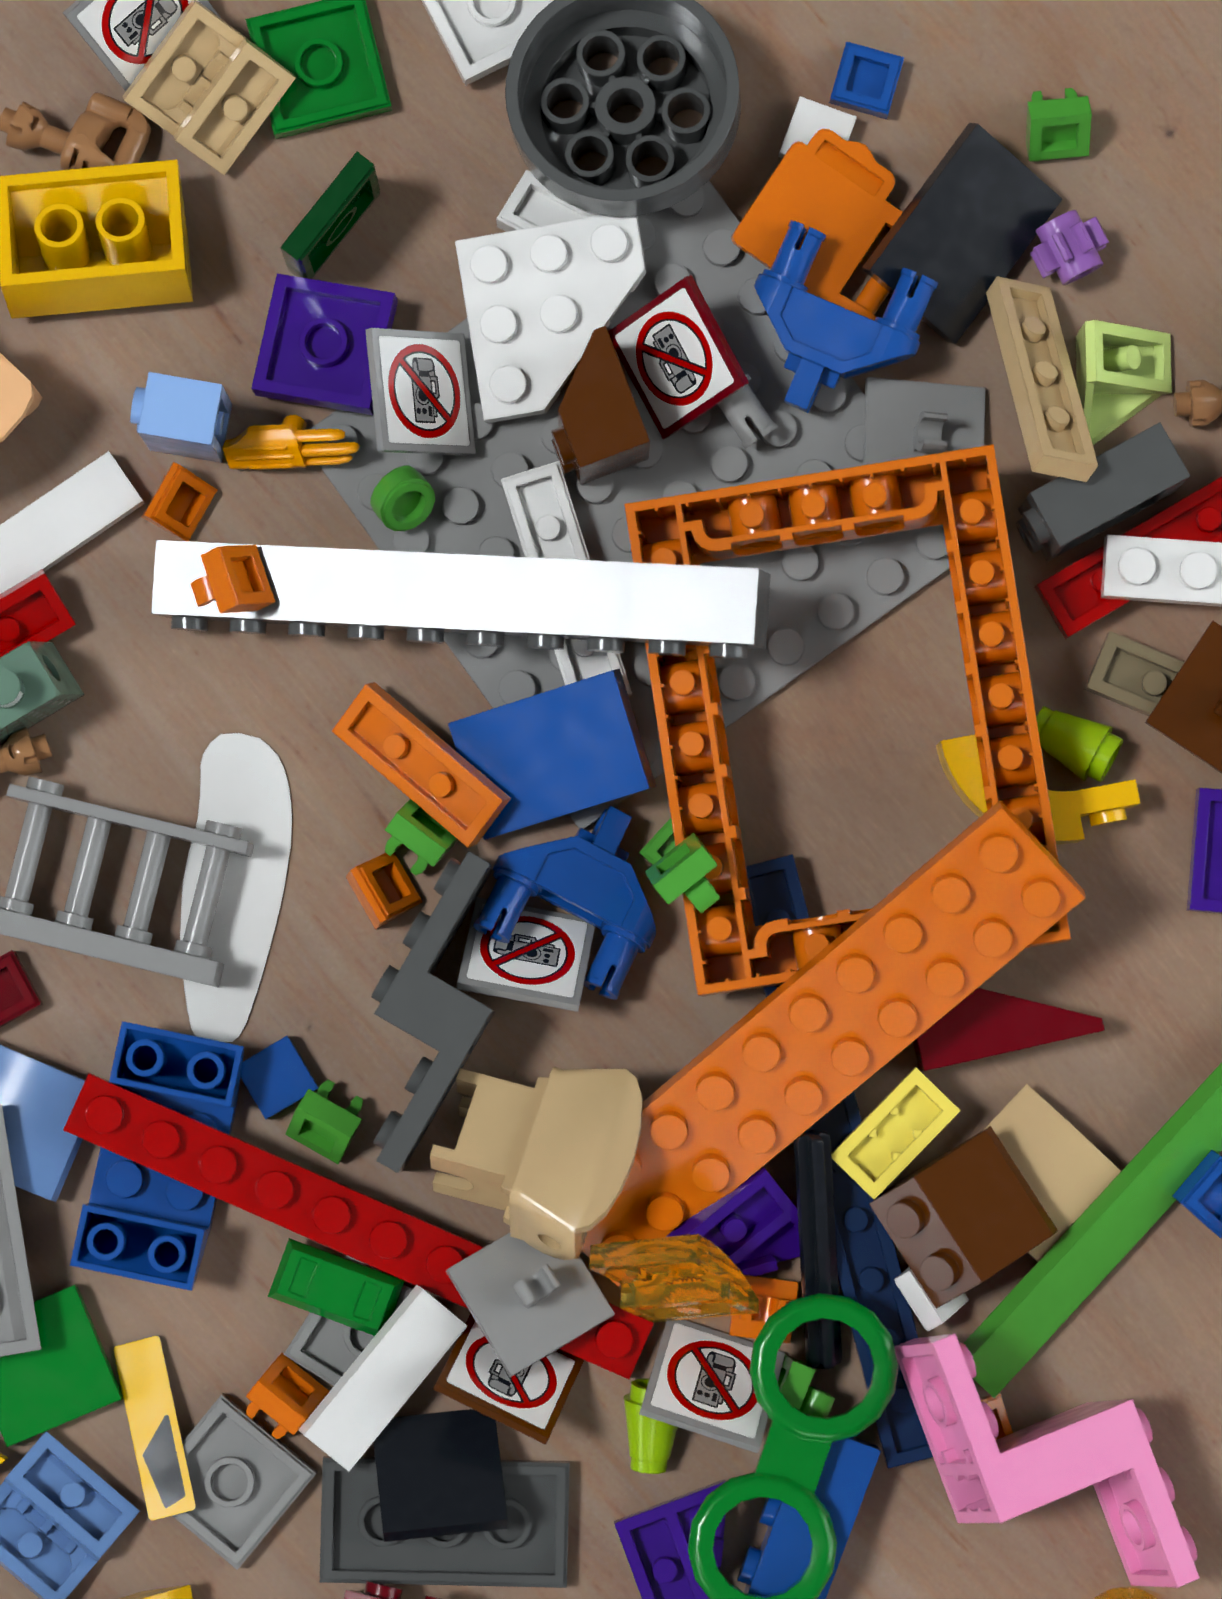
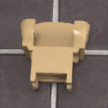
[430,1067,642,1260]

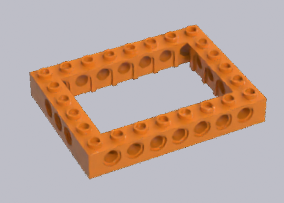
[624,444,1071,997]

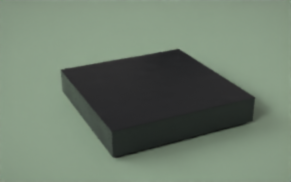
[373,1409,508,1542]

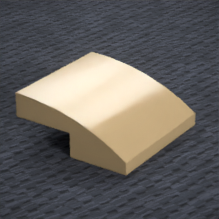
[123,0,296,175]
[984,1084,1121,1262]

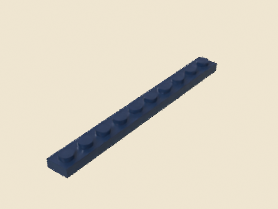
[746,854,933,1469]

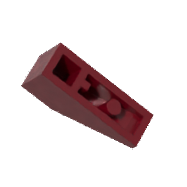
[913,988,1105,1071]

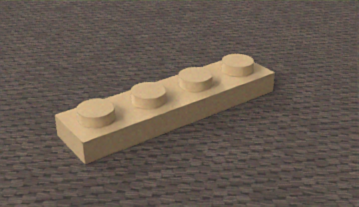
[986,276,1098,482]

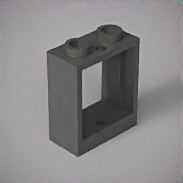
[1016,422,1190,562]

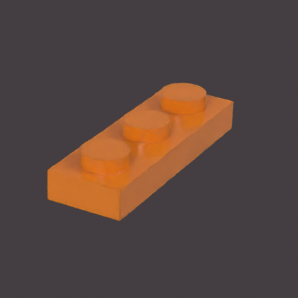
[332,682,511,848]

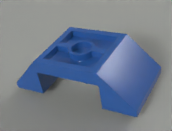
[70,1021,244,1291]

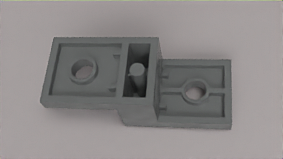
[371,851,495,1173]

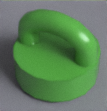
[370,465,435,531]

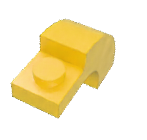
[936,734,1140,844]

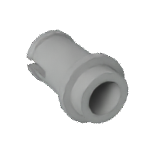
[718,374,778,449]

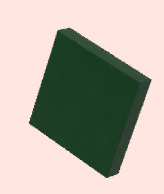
[280,151,380,279]

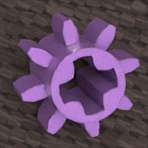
[1030,210,1109,285]

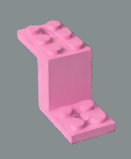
[894,1334,1200,1587]

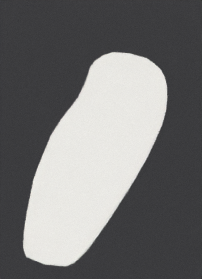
[180,733,292,1042]

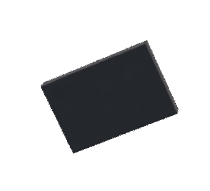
[862,123,1063,344]

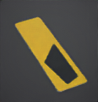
[113,1336,196,1521]

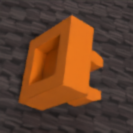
[190,544,275,614]
[729,1275,799,1344]
[245,1353,329,1439]

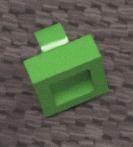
[1026,88,1092,161]
[385,799,458,875]
[645,832,721,913]
[285,1080,363,1164]
[768,1355,835,1419]

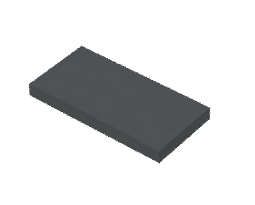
[319,1456,570,1588]

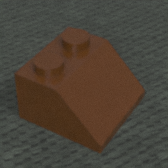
[551,325,650,485]
[869,1126,1058,1309]

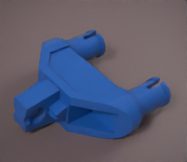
[754,220,939,413]
[473,806,656,1000]

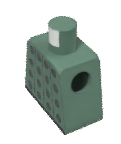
[0,641,84,745]

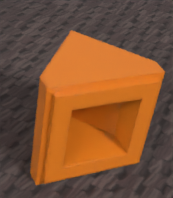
[142,462,217,541]
[346,852,422,929]

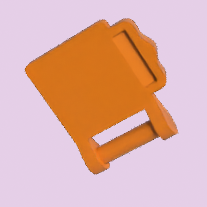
[731,129,903,320]

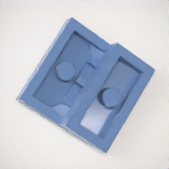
[0,1044,85,1202]
[0,1431,140,1599]

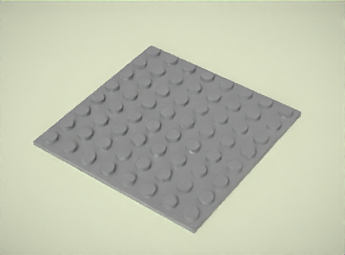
[302,181,950,829]

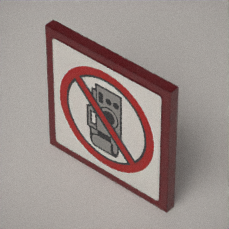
[608,275,749,439]

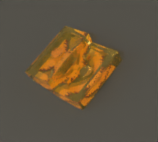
[589,1234,759,1322]

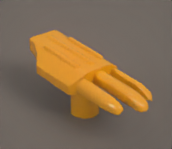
[223,415,360,470]

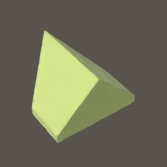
[1076,320,1172,445]

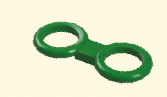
[688,1293,899,1599]

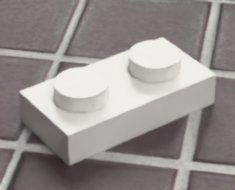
[1101,535,1222,607]

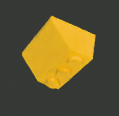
[0,159,193,319]

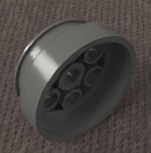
[505,0,741,217]

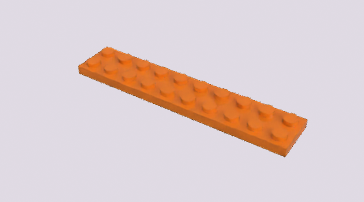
[582,800,1086,1287]

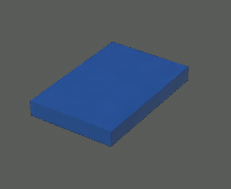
[448,669,656,840]

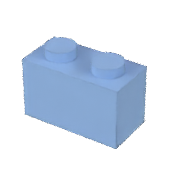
[130,372,232,463]

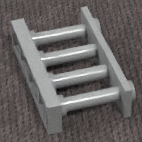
[0,777,254,988]

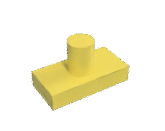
[831,1067,961,1200]

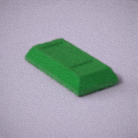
[268,1238,405,1336]

